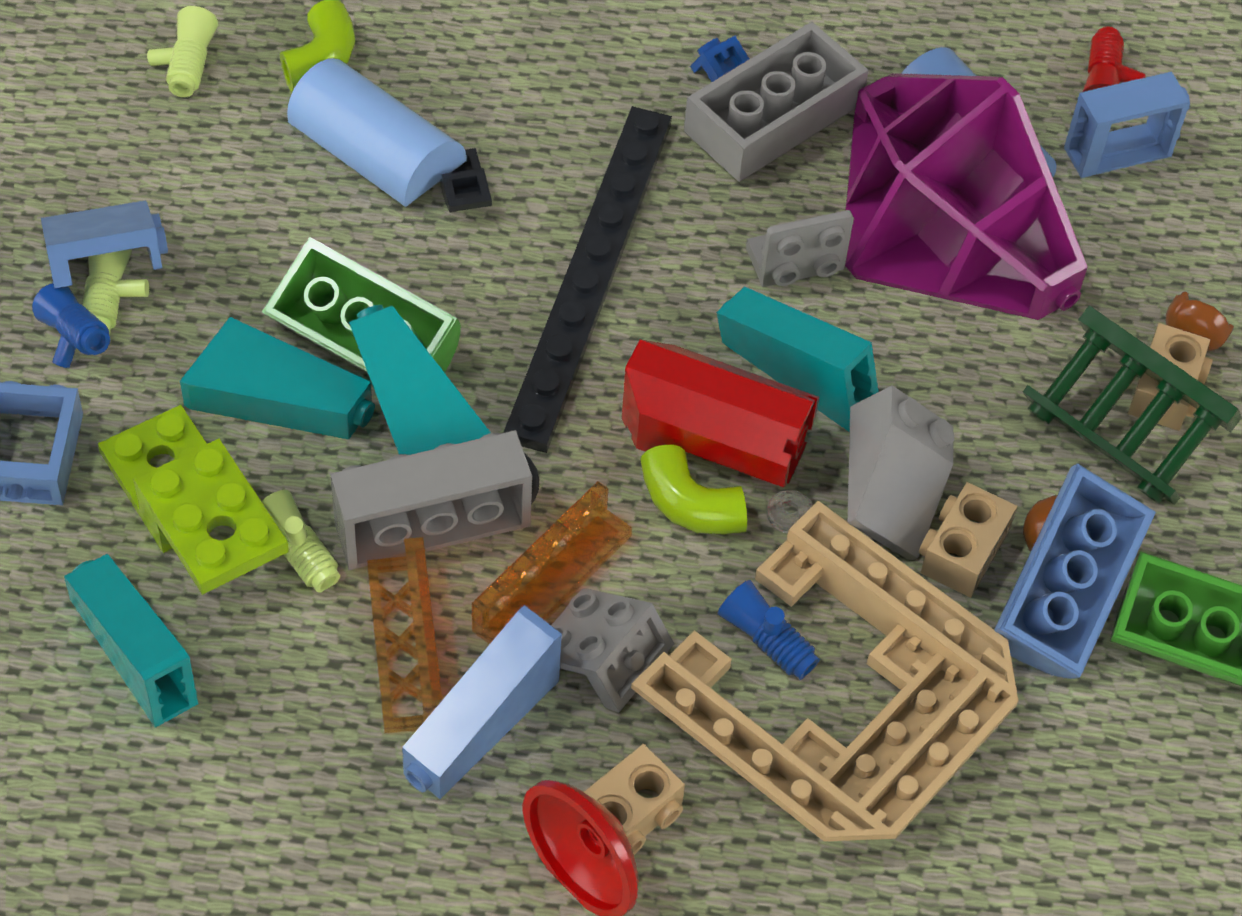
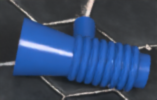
[32,283,110,368]
[717,580,820,680]

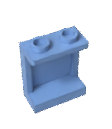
[41,200,168,288]

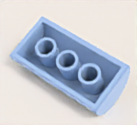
[287,58,467,207]

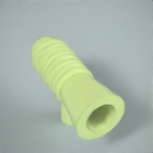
[147,6,218,97]
[82,249,149,334]
[261,490,340,592]

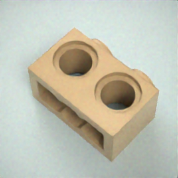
[1128,323,1213,431]
[919,482,1018,598]
[584,744,685,855]

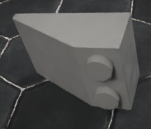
[847,385,954,561]

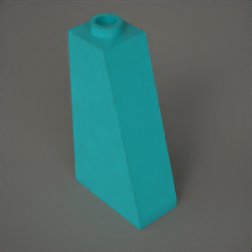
[716,286,879,432]
[349,305,491,455]
[180,317,375,440]
[64,553,198,728]

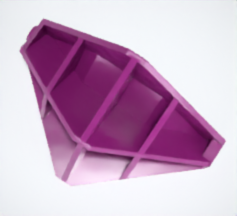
[845,73,1088,320]

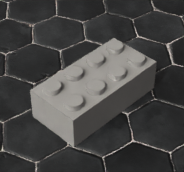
[684,22,869,182]
[330,430,532,570]

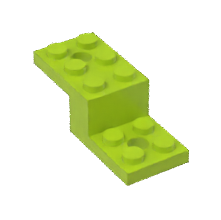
[98,405,289,595]

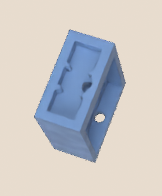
[1064,72,1190,178]
[0,381,83,505]

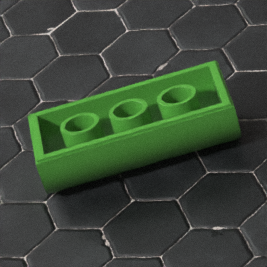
[262,237,461,373]
[1110,551,1242,686]

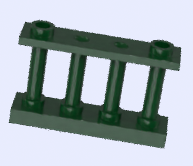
[1023,305,1242,505]

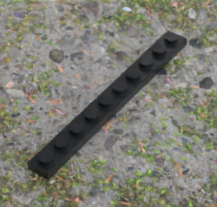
[503,106,672,453]

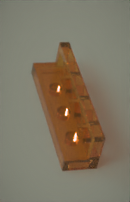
[472,481,632,644]
[367,537,442,733]

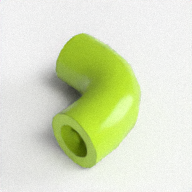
[280,0,356,92]
[640,445,747,535]

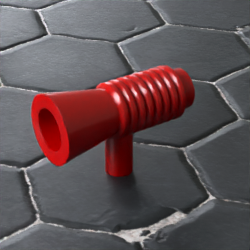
[1082,27,1146,92]

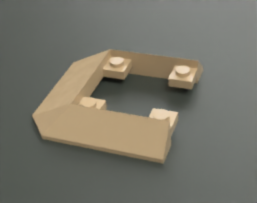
[631,501,1018,842]

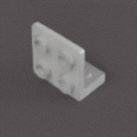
[746,210,854,287]
[551,588,674,712]

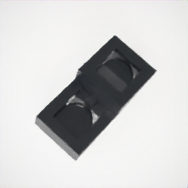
[439,148,492,212]

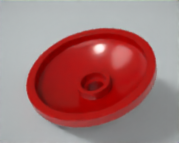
[523,780,639,916]

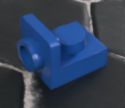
[690,36,750,82]

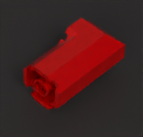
[621,339,819,488]

